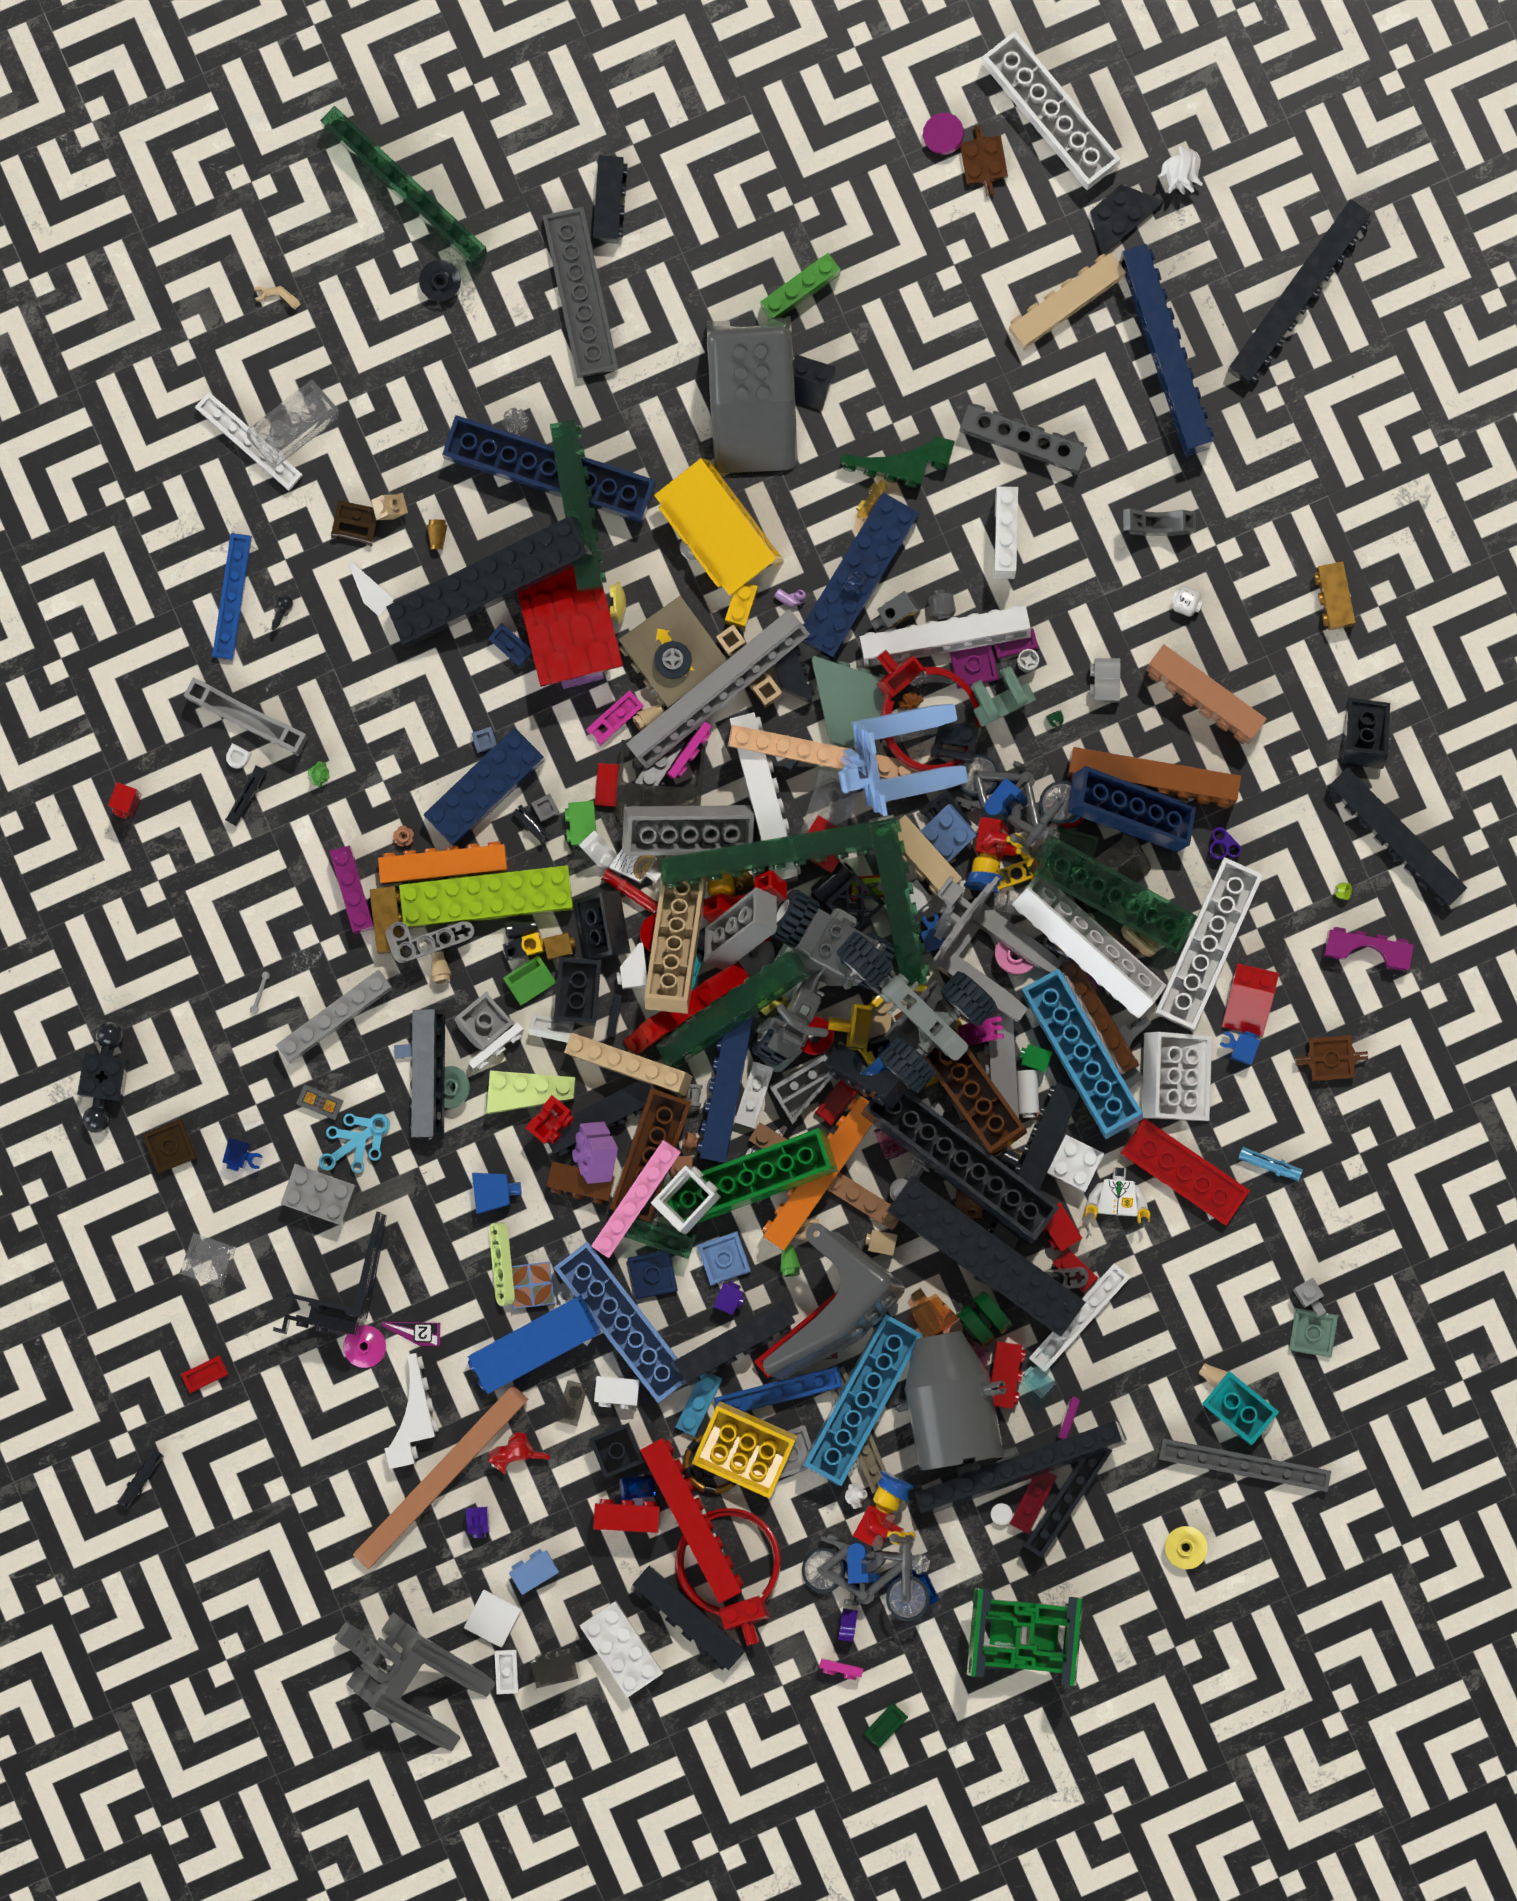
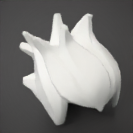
[1158,146,1203,195]

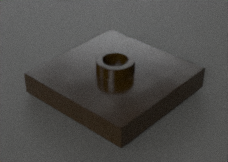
[142,1118,198,1174]

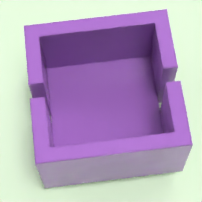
[572,1122,618,1184]

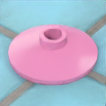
[995,942,1034,975]

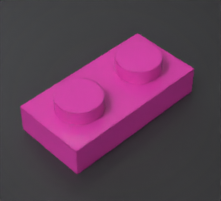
[819,1658,863,1680]

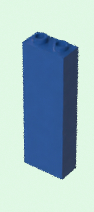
[467,1295,601,1394]

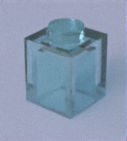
[1022,1366,1056,1399]

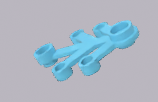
[319,1114,390,1173]

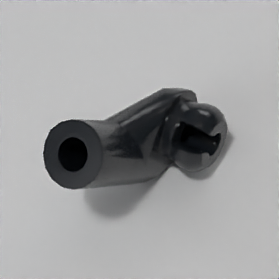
[867,1033,890,1058]

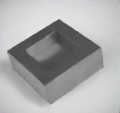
[531,793,560,822]

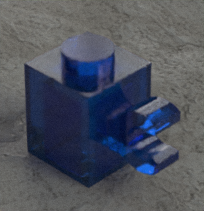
[222,1138,263,1172]

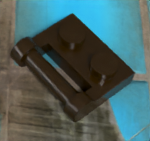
[331,500,378,546]

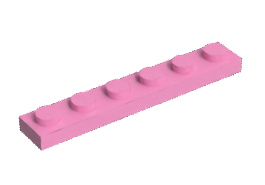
[591,1140,681,1258]

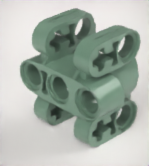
[971,666,1036,727]

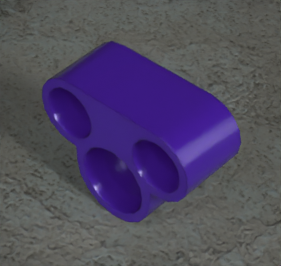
[1209,827,1242,860]
[838,1608,858,1642]

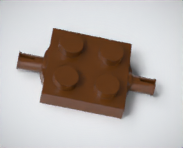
[960,125,1008,196]
[1295,1035,1368,1081]

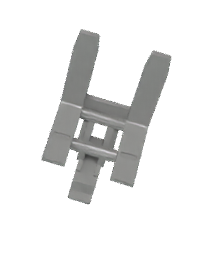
[931,876,1062,1022]

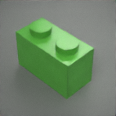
[565,801,597,847]

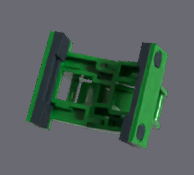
[967,1588,1084,1686]

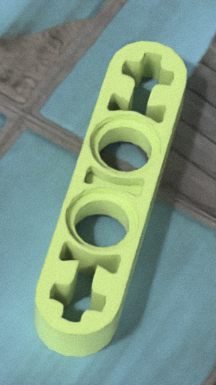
[489,1222,515,1306]

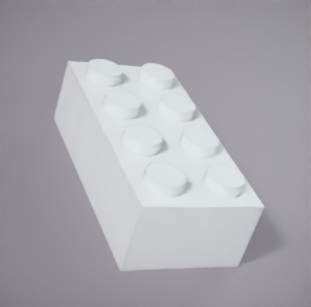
[580,1601,664,1698]

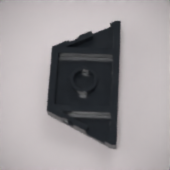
[1090,184,1163,255]

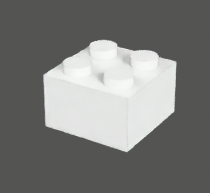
[1046,1135,1104,1193]

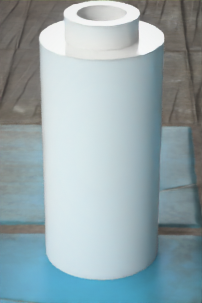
[1016,1070,1039,1118]

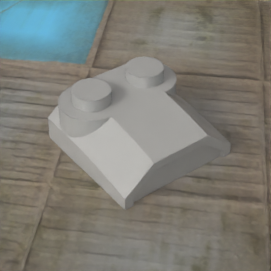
[454,991,515,1051]

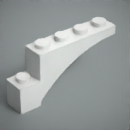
[385,1353,439,1469]

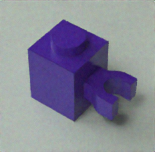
[466,1506,490,1538]

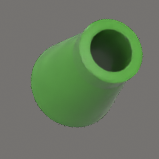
[780,1245,801,1277]

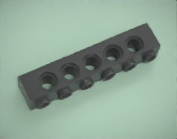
[959,404,1087,474]

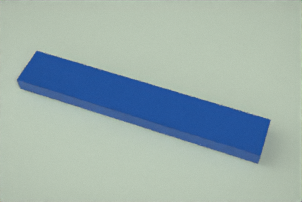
[212,533,252,661]
[714,1366,843,1412]

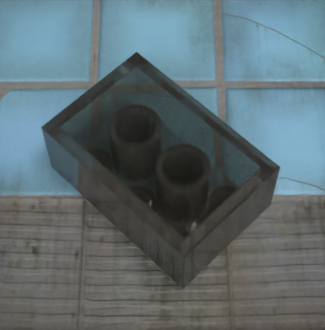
[531,1647,581,1688]

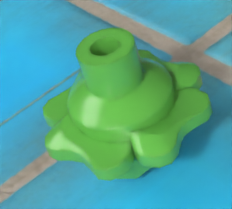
[308,761,330,787]

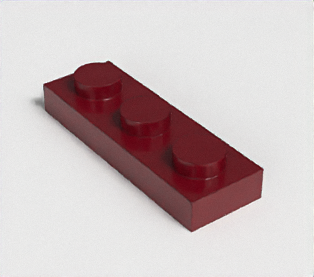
[1009,1472,1057,1534]

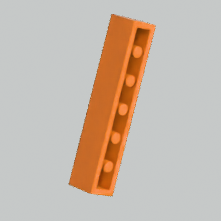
[378,841,508,885]

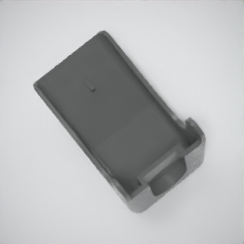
[707,316,798,473]
[763,1223,905,1380]

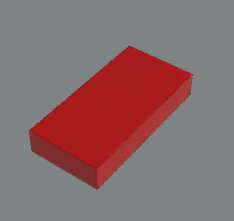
[595,763,620,807]
[814,1080,857,1126]
[181,1355,229,1393]

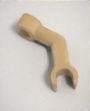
[254,286,300,310]

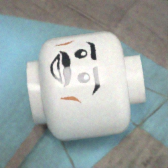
[1171,586,1203,617]

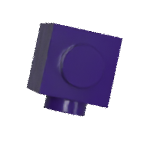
[713,1281,745,1315]

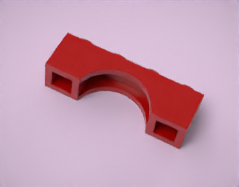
[703,870,787,923]

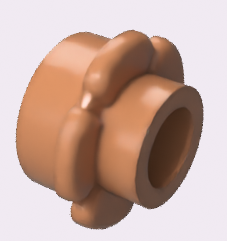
[393,826,414,847]
[682,1132,699,1152]

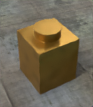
[543,933,576,961]

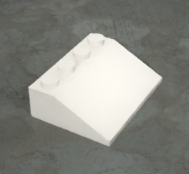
[1142,1032,1212,1121]

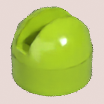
[1334,882,1352,900]

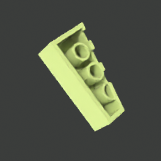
[487,1071,576,1114]

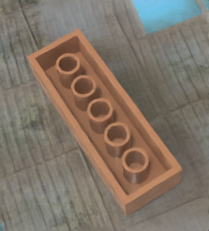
[1146,644,1267,744]

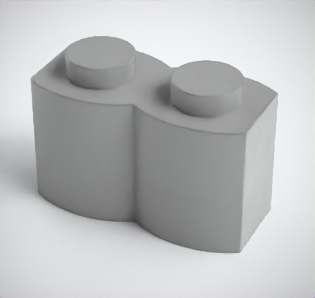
[1090,658,1120,703]

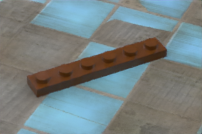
[1058,960,1140,1076]

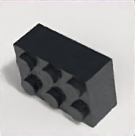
[554,957,601,1026]

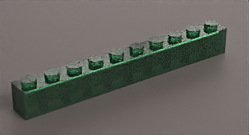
[320,105,487,267]
[658,822,873,889]

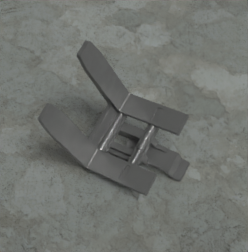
[335,1612,496,1751]

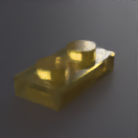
[856,480,888,522]

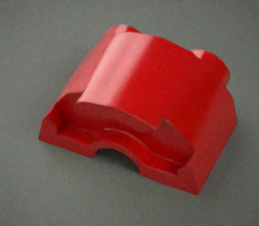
[525,1095,574,1144]

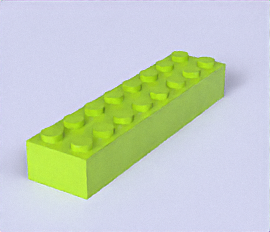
[399,865,574,929]

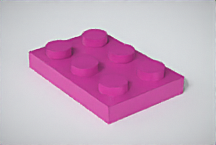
[665,722,712,780]

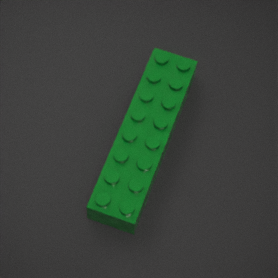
[663,1128,838,1224]

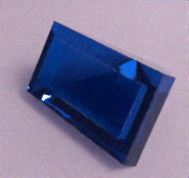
[619,1475,656,1500]

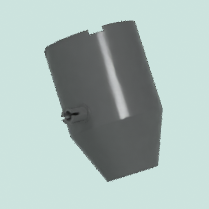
[894,1331,1006,1470]

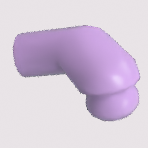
[774,588,806,607]

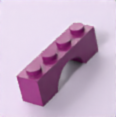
[329,845,374,934]
[1323,927,1414,971]

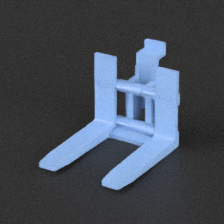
[838,704,968,816]

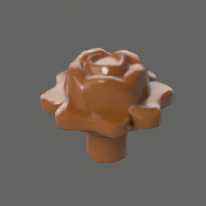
[899,692,924,710]

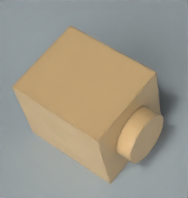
[865,1230,897,1256]

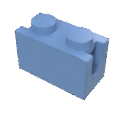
[509,1549,560,1595]

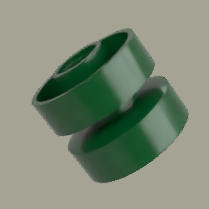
[956,1291,1012,1348]

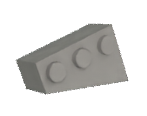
[769,1053,832,1124]

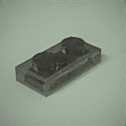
[557,1380,589,1427]

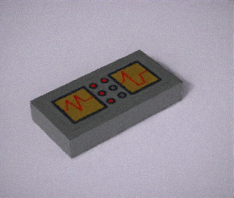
[296,1084,344,1120]

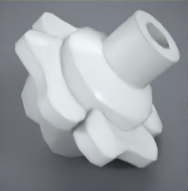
[845,1483,867,1509]

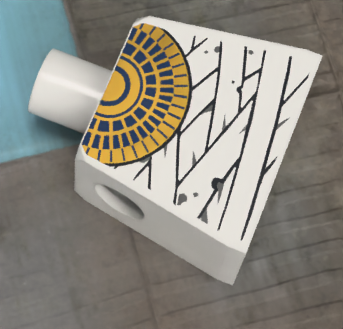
[609,848,663,884]

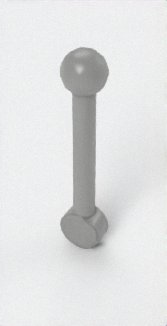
[250,971,270,1014]

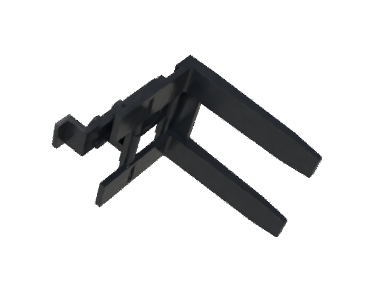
[273,1212,387,1335]

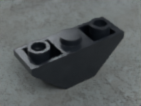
[775,645,815,703]

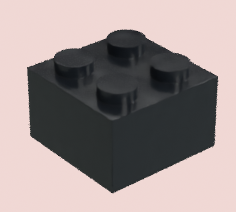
[589,1422,645,1478]

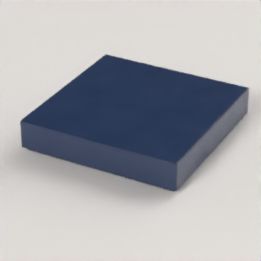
[628,1249,678,1300]

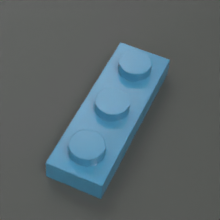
[676,1373,722,1437]

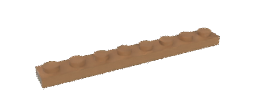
[749,1122,898,1231]

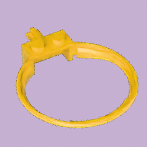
[828,983,962,1089]

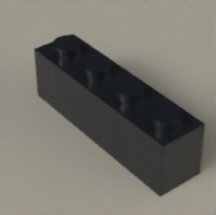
[593,155,628,244]

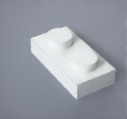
[579,831,617,871]
[528,1014,574,1043]
[495,1649,519,1694]

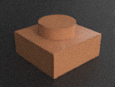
[671,1156,693,1178]

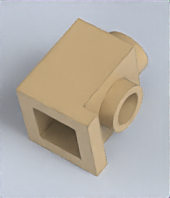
[371,493,408,520]

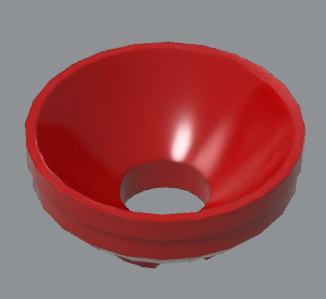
[800,1016,834,1055]

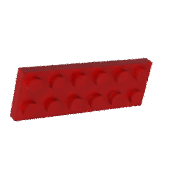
[1120,1118,1250,1226]

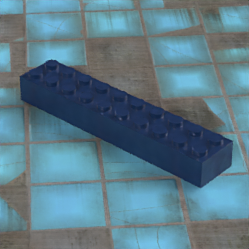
[1120,244,1214,457]
[442,415,656,524]

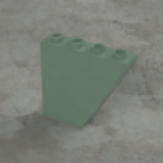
[812,654,885,750]

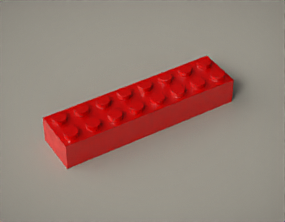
[640,1438,744,1604]

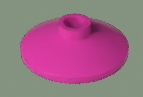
[343,1325,386,1368]

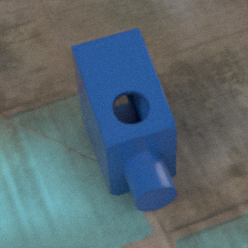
[472,1173,522,1214]

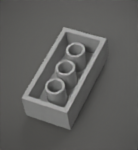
[704,887,777,970]

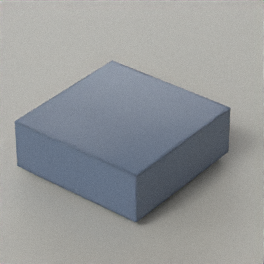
[471,727,497,754]

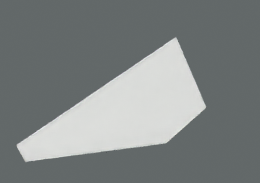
[349,562,394,616]

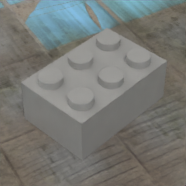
[281,1164,357,1226]

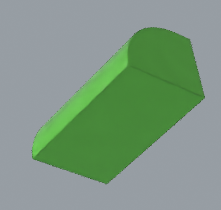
[503,955,556,1005]

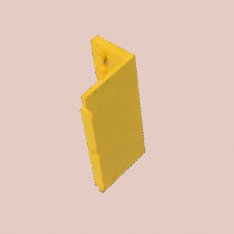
[654,458,784,596]

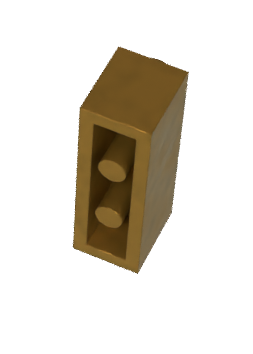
[1314,561,1356,631]
[370,886,404,954]

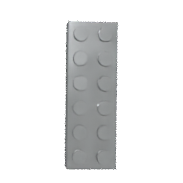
[622,805,754,856]

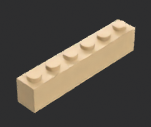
[1009,253,1126,350]
[564,1033,693,1096]

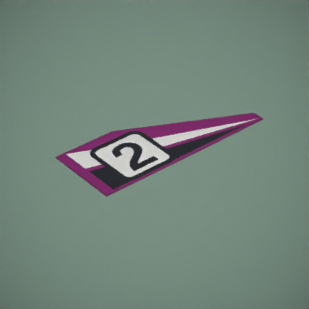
[382,1322,440,1346]

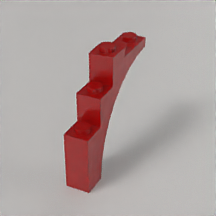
[623,962,750,1056]

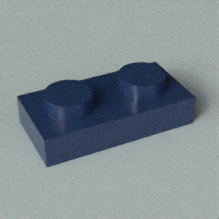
[488,623,532,668]

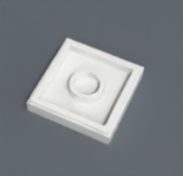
[464,1590,522,1648]

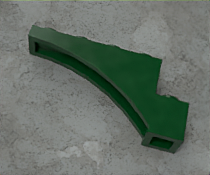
[840,436,955,489]

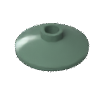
[444,1066,470,1109]

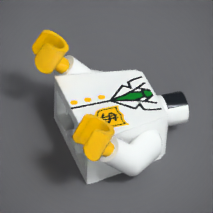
[1084,1167,1150,1223]

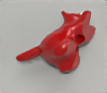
[488,1432,550,1474]

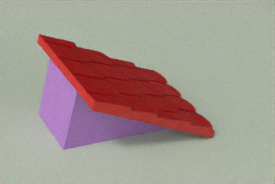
[518,552,623,689]

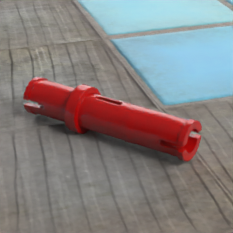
[601,868,658,914]

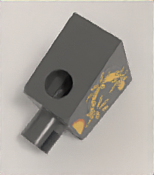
[871,591,920,631]

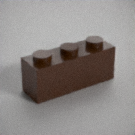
[546,1162,615,1205]

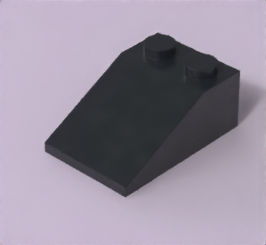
[1341,697,1390,769]

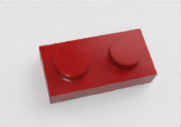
[1053,1248,1098,1293]

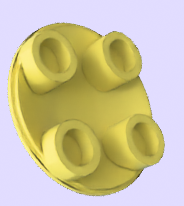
[610,582,626,624]

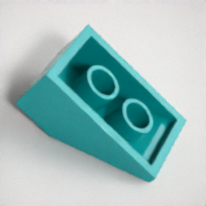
[1202,1371,1279,1446]

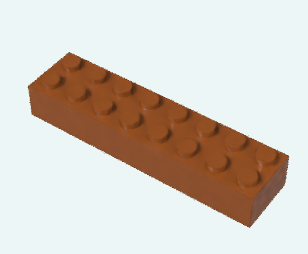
[1067,747,1241,808]

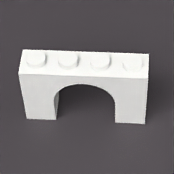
[993,487,1018,579]

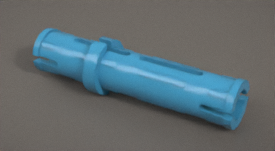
[1238,1147,1303,1182]

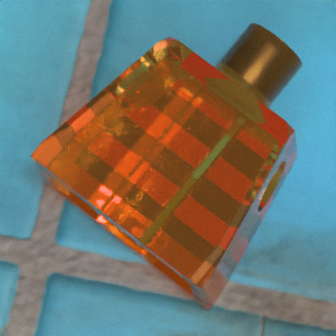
[910,1288,959,1338]

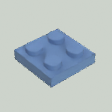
[920,804,978,863]

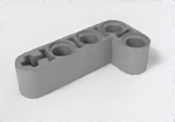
[385,921,474,963]

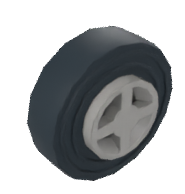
[654,641,692,679]

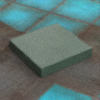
[1289,1308,1338,1357]

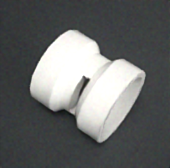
[1017,649,1039,673]

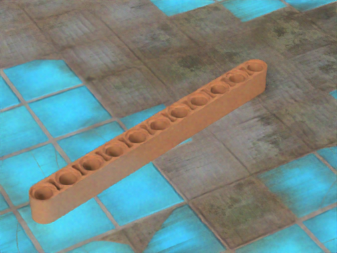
[353,1385,529,1570]

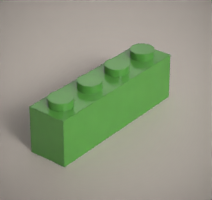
[760,253,840,319]

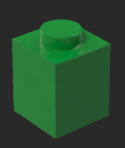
[1018,1044,1052,1074]

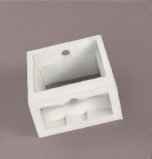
[651,1165,721,1234]

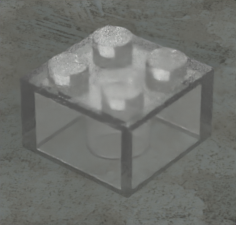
[179,1233,236,1288]

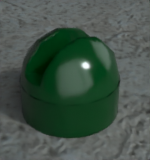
[1046,710,1064,727]

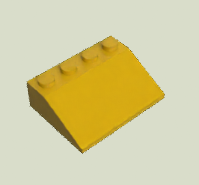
[692,1401,798,1499]

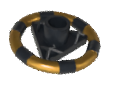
[683,1433,737,1495]

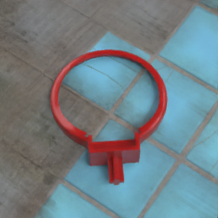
[876,650,981,772]
[675,1508,781,1646]

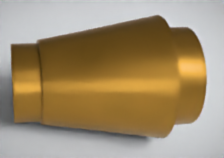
[427,519,448,549]

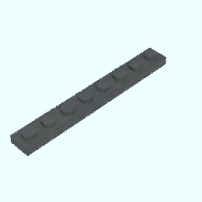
[1159,1438,1331,1492]

